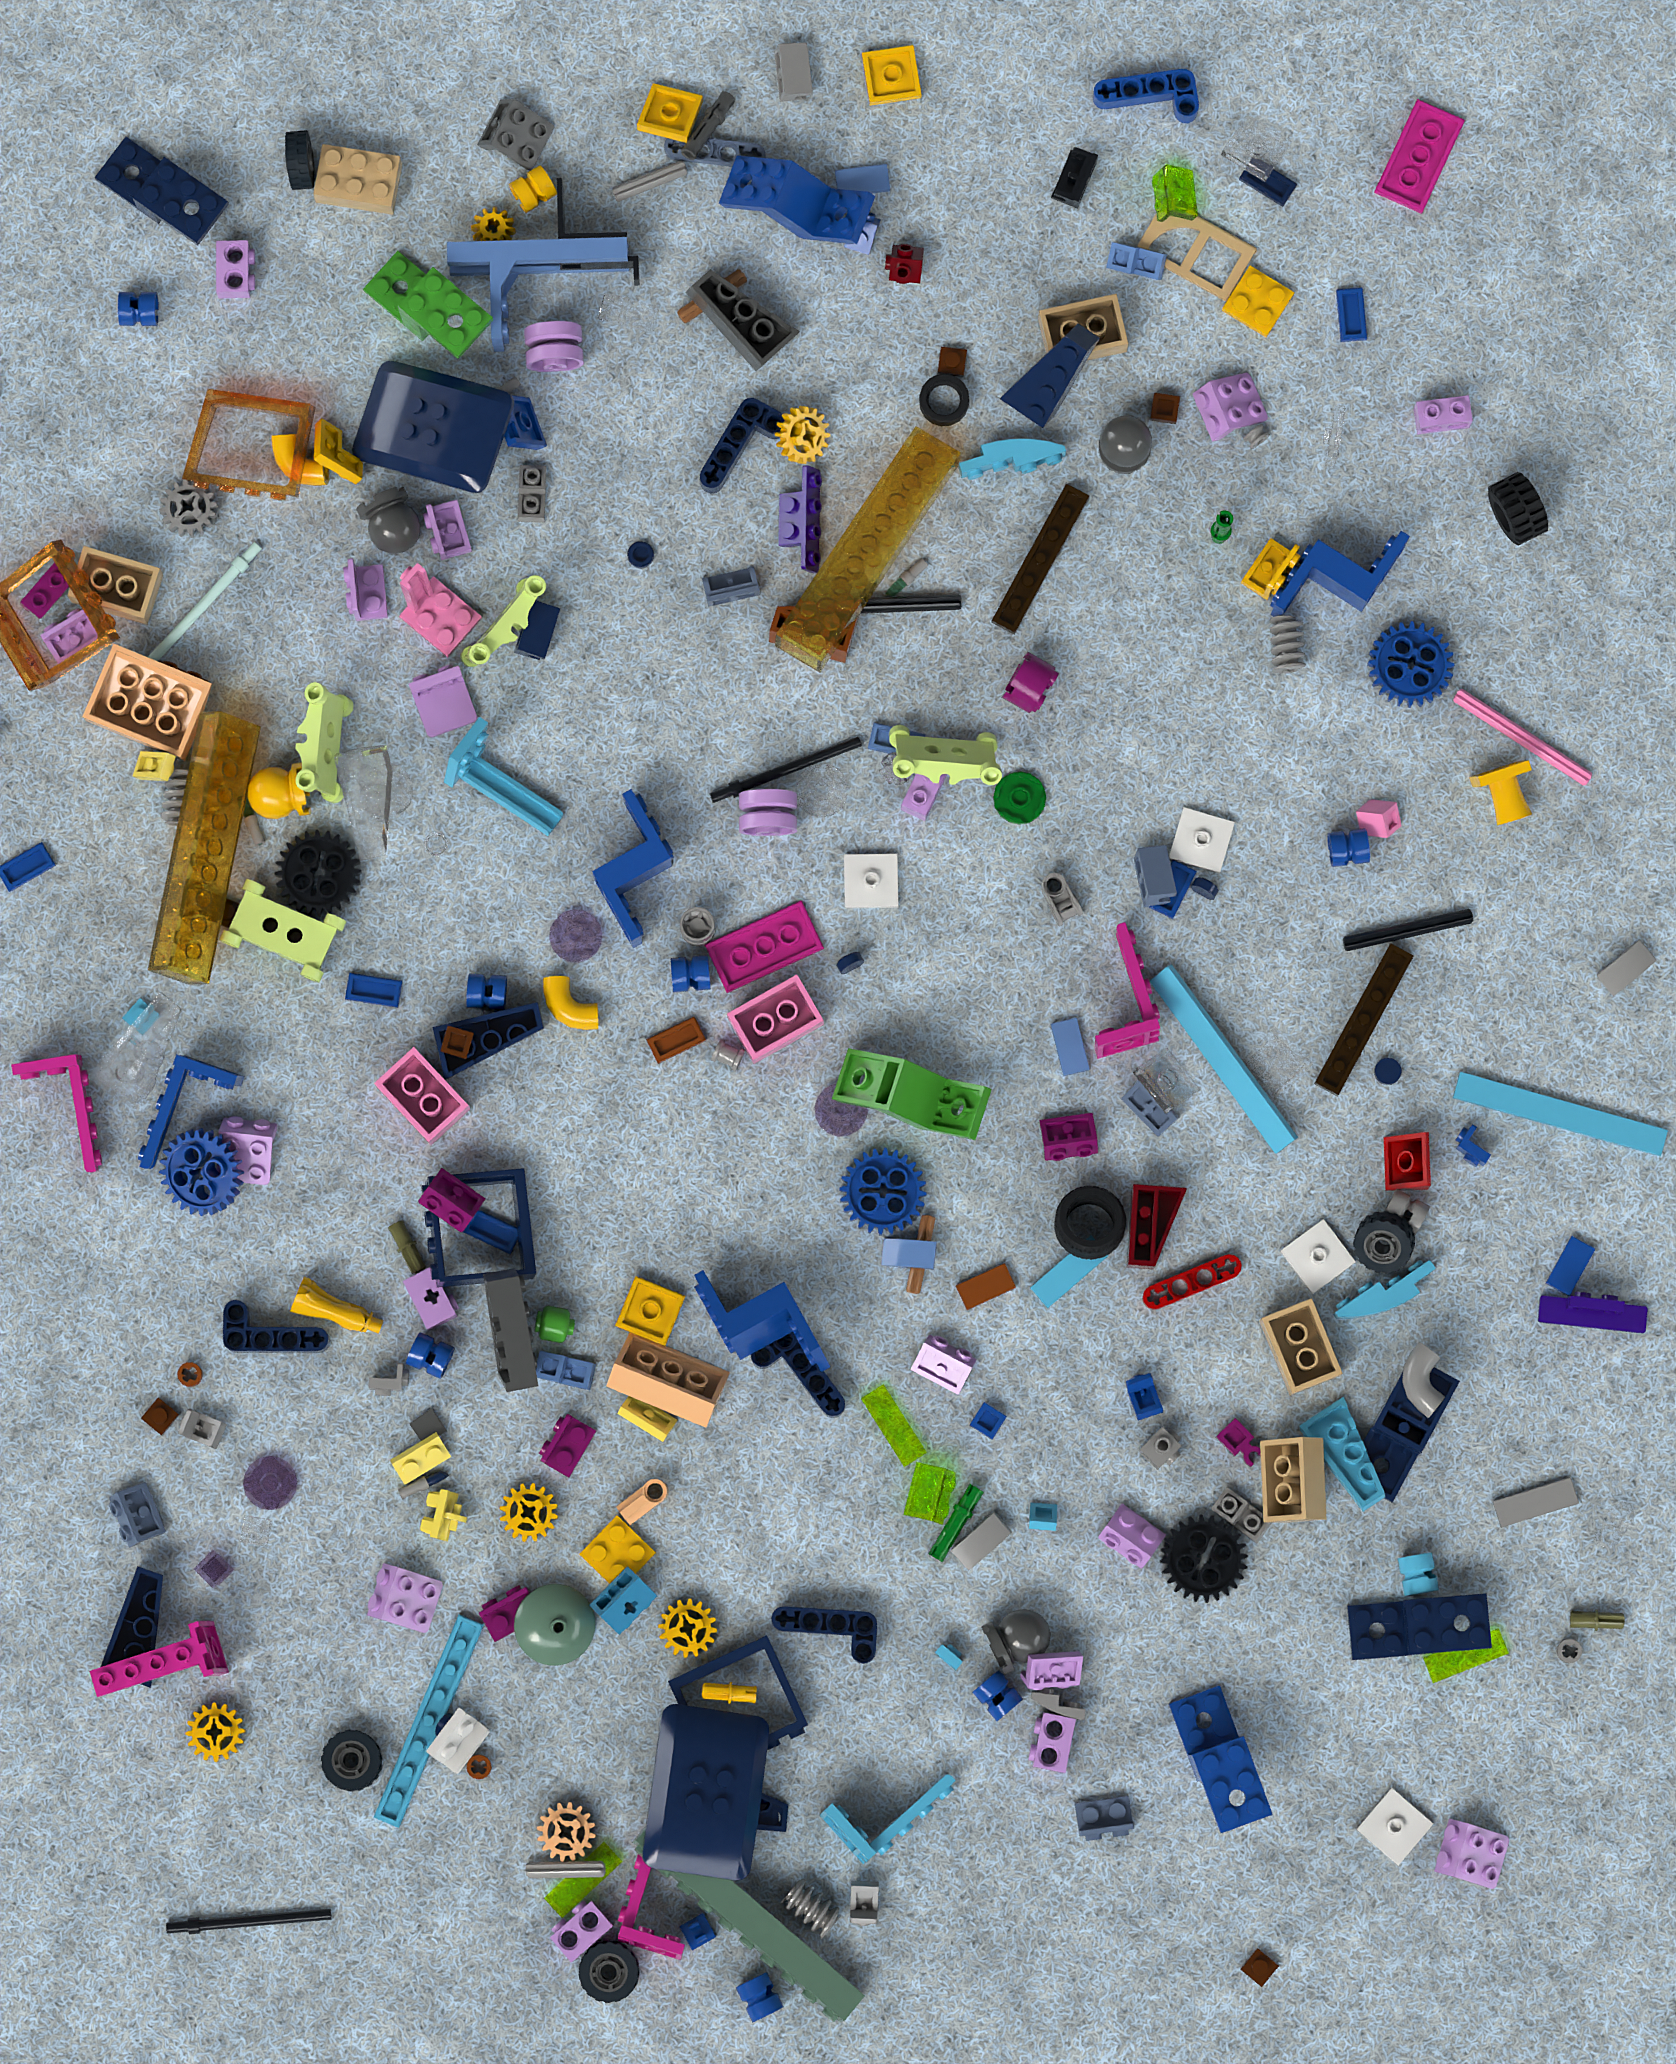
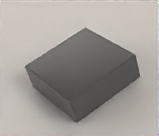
[410,1408,447,1441]

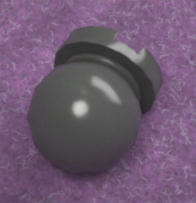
[1098,416,1152,474]
[356,486,420,554]
[981,1609,1051,1675]

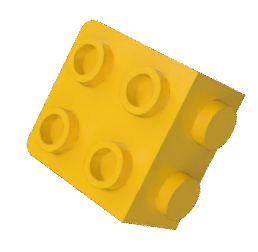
[1241,538,1301,600]

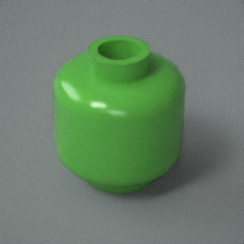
[534,1305,575,1343]

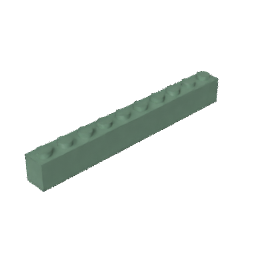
[632,1826,865,2022]

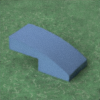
[1106,242,1167,280]
[881,1239,937,1270]
[536,1351,596,1391]

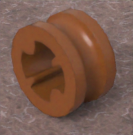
[177,1362,203,1387]
[467,1755,492,1779]

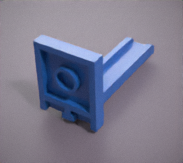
[504,395,547,450]
[138,1054,245,1169]

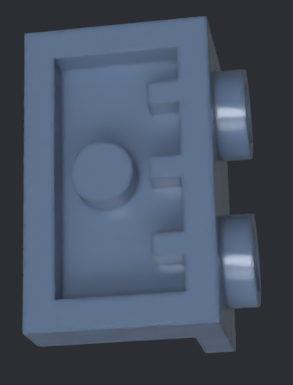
[109,1482,166,1548]
[1074,1796,1134,1841]

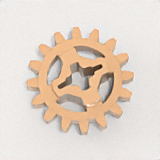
[537,1802,596,1862]

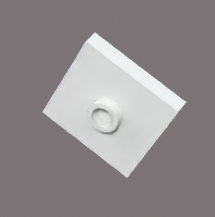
[1169,807,1235,874]
[844,854,898,908]
[1280,1219,1356,1295]
[1356,1788,1433,1866]

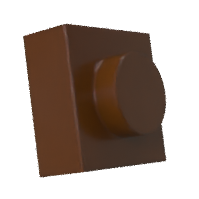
[937,346,967,377]
[1150,393,1180,424]
[440,1026,474,1059]
[141,1398,179,1436]
[1240,1948,1279,1987]

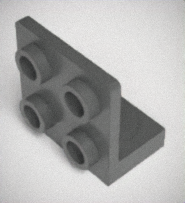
[477,99,554,171]

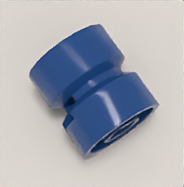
[118,292,159,326]
[1327,828,1370,867]
[670,955,711,993]
[466,973,507,1010]
[406,1332,455,1379]
[972,1670,1023,1721]
[736,1972,784,2023]

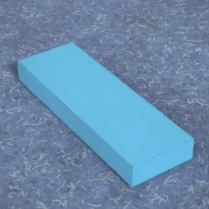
[1030,1235,1109,1309]

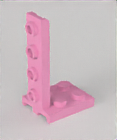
[399,563,482,658]

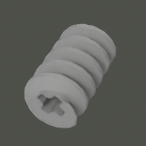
[1270,616,1306,674]
[160,769,199,827]
[781,1879,840,1939]

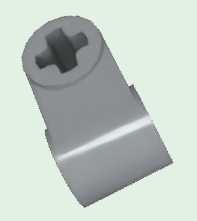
[1041,873,1083,926]

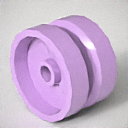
[524,321,584,372]
[739,789,797,836]

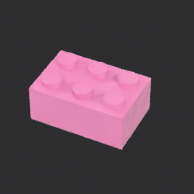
[727,975,824,1064]
[374,1047,470,1145]

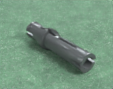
[681,91,735,160]

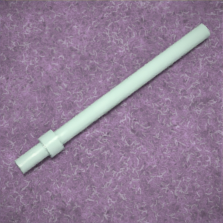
[148,542,262,661]

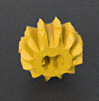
[471,206,516,241]

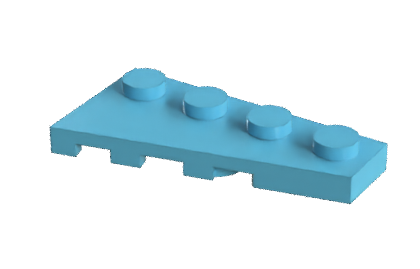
[1299,1396,1385,1512]

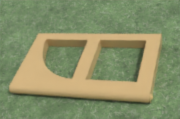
[1137,198,1257,302]

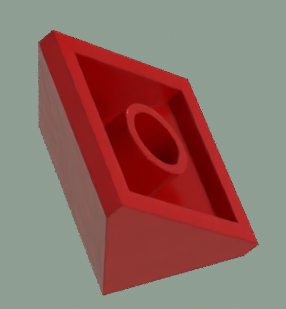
[1383,1132,1431,1191]

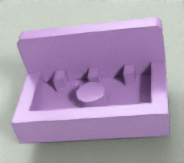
[423,500,472,560]
[40,608,106,667]
[1098,1504,1166,1568]

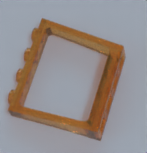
[182,389,316,501]
[0,540,120,691]

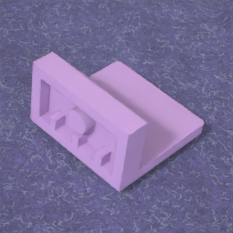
[343,558,388,621]

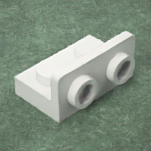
[426,1708,490,1774]

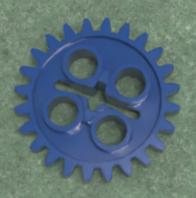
[1367,621,1455,708]
[159,1128,244,1216]
[839,1148,927,1236]

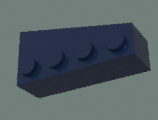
[1000,323,1100,428]
[432,1002,545,1080]
[100,1566,163,1688]

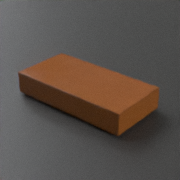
[646,1016,706,1064]
[956,1263,1016,1310]

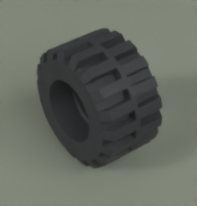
[1488,472,1548,546]

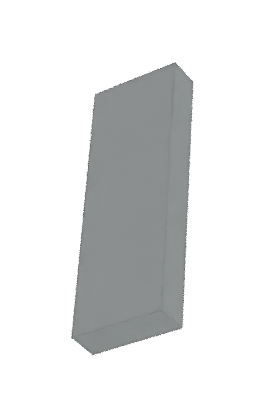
[1493,1477,1579,1528]

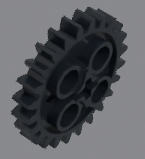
[274,829,362,917]
[1159,1514,1248,1603]

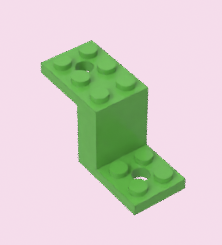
[363,251,493,359]
[832,1048,992,1140]

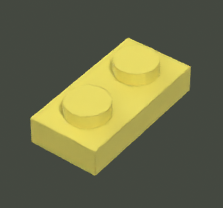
[133,751,176,781]
[617,1396,677,1442]
[390,1432,451,1485]

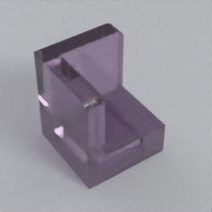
[194,1550,234,1589]

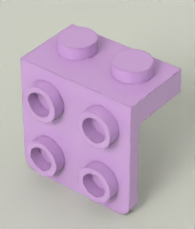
[1193,373,1268,442]
[409,665,477,738]
[216,1116,277,1185]
[367,1563,443,1633]
[1434,1819,1509,1889]

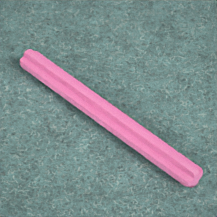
[1453,689,1592,785]

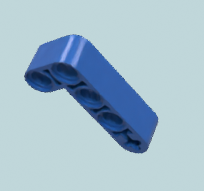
[1093,69,1199,124]

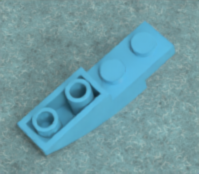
[958,439,1066,480]
[1333,1260,1436,1319]

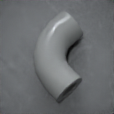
[1402,1342,1445,1418]

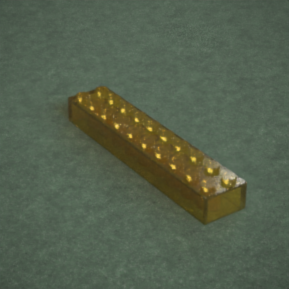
[775,426,961,673]
[148,711,261,985]

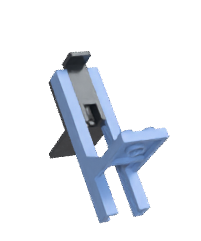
[447,178,640,352]

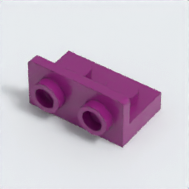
[20,562,73,619]
[1039,1113,1098,1161]
[418,1168,486,1232]
[539,1414,597,1478]
[479,1585,530,1642]

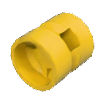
[508,165,557,213]

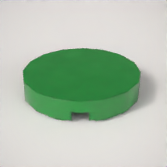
[993,771,1046,825]

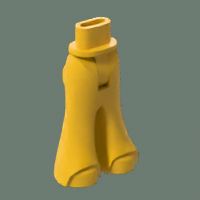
[290,1276,384,1334]

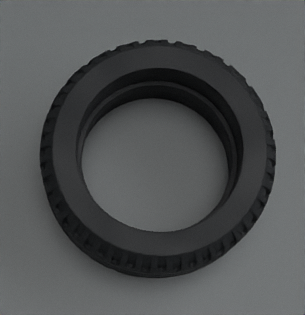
[1054,1185,1126,1260]

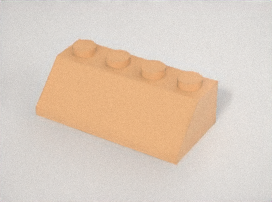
[606,1333,730,1427]

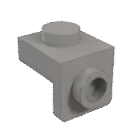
[369,1363,409,1396]
[178,1409,227,1449]
[850,1881,879,1926]

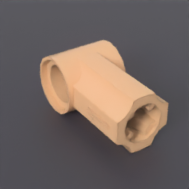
[616,1479,669,1526]

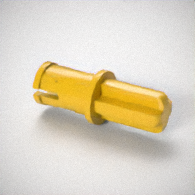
[702,1682,757,1704]

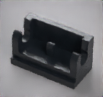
[1051,147,1098,209]

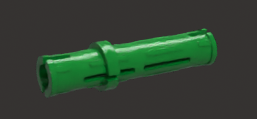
[1210,510,1234,544]
[928,1483,984,1562]

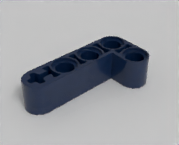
[700,398,785,494]
[223,1300,331,1353]
[751,1332,845,1418]
[771,1606,877,1664]

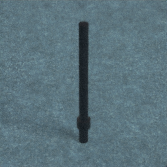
[709,736,862,803]
[166,1909,332,1935]

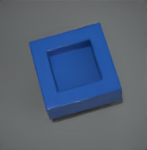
[969,1402,1007,1440]

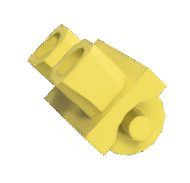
[420,1489,467,1542]

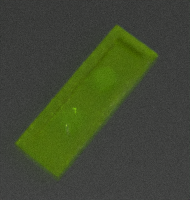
[861,1384,927,1467]
[1423,1628,1509,1683]
[544,1842,623,1918]

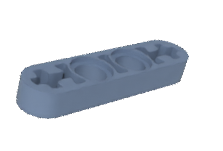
[664,136,766,167]

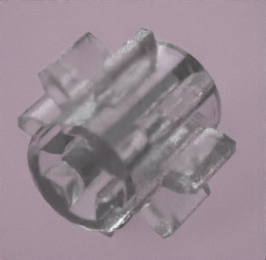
[879,752,911,785]

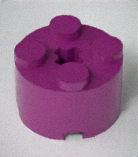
[1001,651,1059,713]

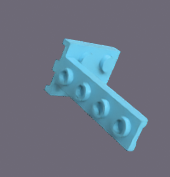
[444,717,564,836]
[820,1775,956,1864]

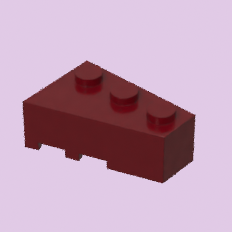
[1126,1184,1187,1270]

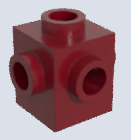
[885,244,924,284]

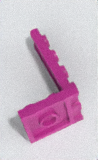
[1094,922,1160,1059]
[11,1054,102,1172]
[89,1621,229,1697]
[618,1854,685,1960]

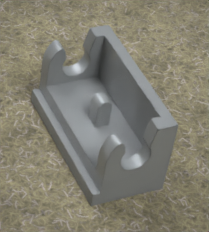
[774,43,813,102]

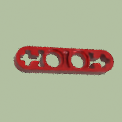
[1142,1254,1242,1310]

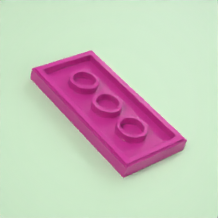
[1374,99,1465,214]
[705,900,824,993]

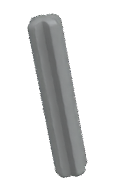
[612,161,687,202]
[526,1861,606,1878]

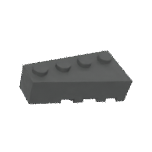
[686,269,800,371]
[483,1268,538,1392]

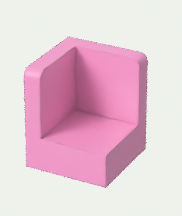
[1356,799,1402,838]

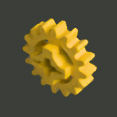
[775,406,830,464]
[499,1483,558,1542]
[658,1599,717,1658]
[185,1702,246,1762]

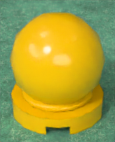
[247,762,311,819]

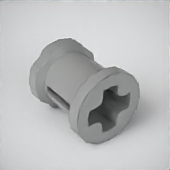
[711,1039,745,1071]

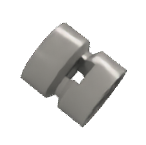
[680,907,715,946]
[1384,1189,1430,1235]

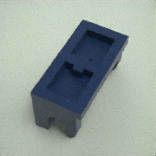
[514,600,561,660]

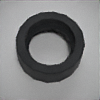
[919,374,969,427]

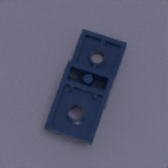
[94,136,229,246]
[1363,1367,1460,1503]
[1347,1593,1492,1660]

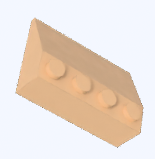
[82,643,212,761]

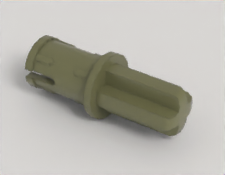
[388,1220,425,1274]
[1570,1609,1625,1631]

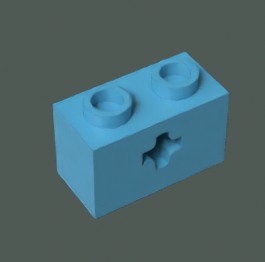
[589,1566,657,1635]

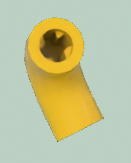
[271,434,329,486]
[543,976,598,1030]

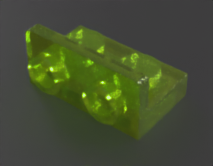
[1152,164,1198,222]
[903,1462,956,1525]

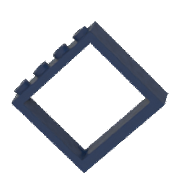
[421,1168,536,1288]
[668,1635,808,1750]

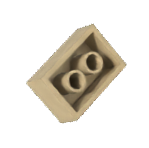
[313,144,402,215]
[1038,294,1128,361]
[68,546,163,625]
[1259,1298,1343,1396]
[1260,1437,1327,1523]

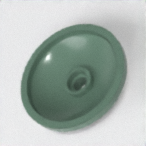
[514,1584,595,1666]

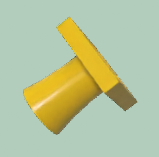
[1469,760,1532,825]

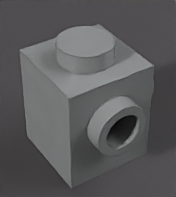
[1139,1427,1181,1470]

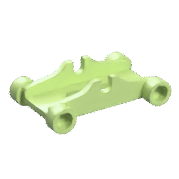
[460,575,546,667]
[295,682,353,803]
[889,725,1002,785]
[219,879,346,983]

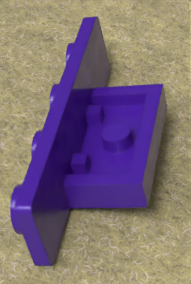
[778,465,822,574]
[1538,1292,1648,1334]

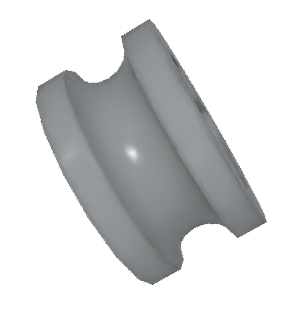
[1243,424,1270,449]
[1556,1639,1582,1664]

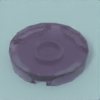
[549,909,603,963]
[814,1084,868,1137]
[243,1456,298,1510]

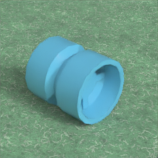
[1398,1552,1439,1596]

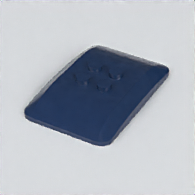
[352,361,514,493]
[642,1704,769,1881]

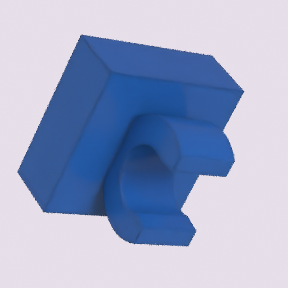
[679,1913,716,1951]

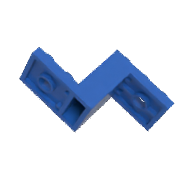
[719,156,875,244]
[1270,531,1410,617]
[592,789,674,948]
[694,1270,831,1372]
[1169,1685,1273,1834]

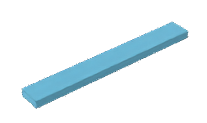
[1150,964,1298,1154]
[1453,1072,1668,1157]
[374,1614,484,1828]

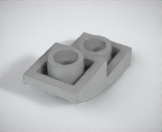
[518,465,546,523]
[1597,939,1657,996]
[1211,1487,1272,1544]
[951,1512,1012,1570]
[1031,1688,1085,1720]

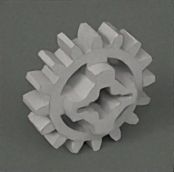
[159,479,218,538]

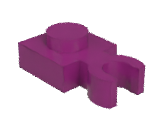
[1216,1418,1261,1467]

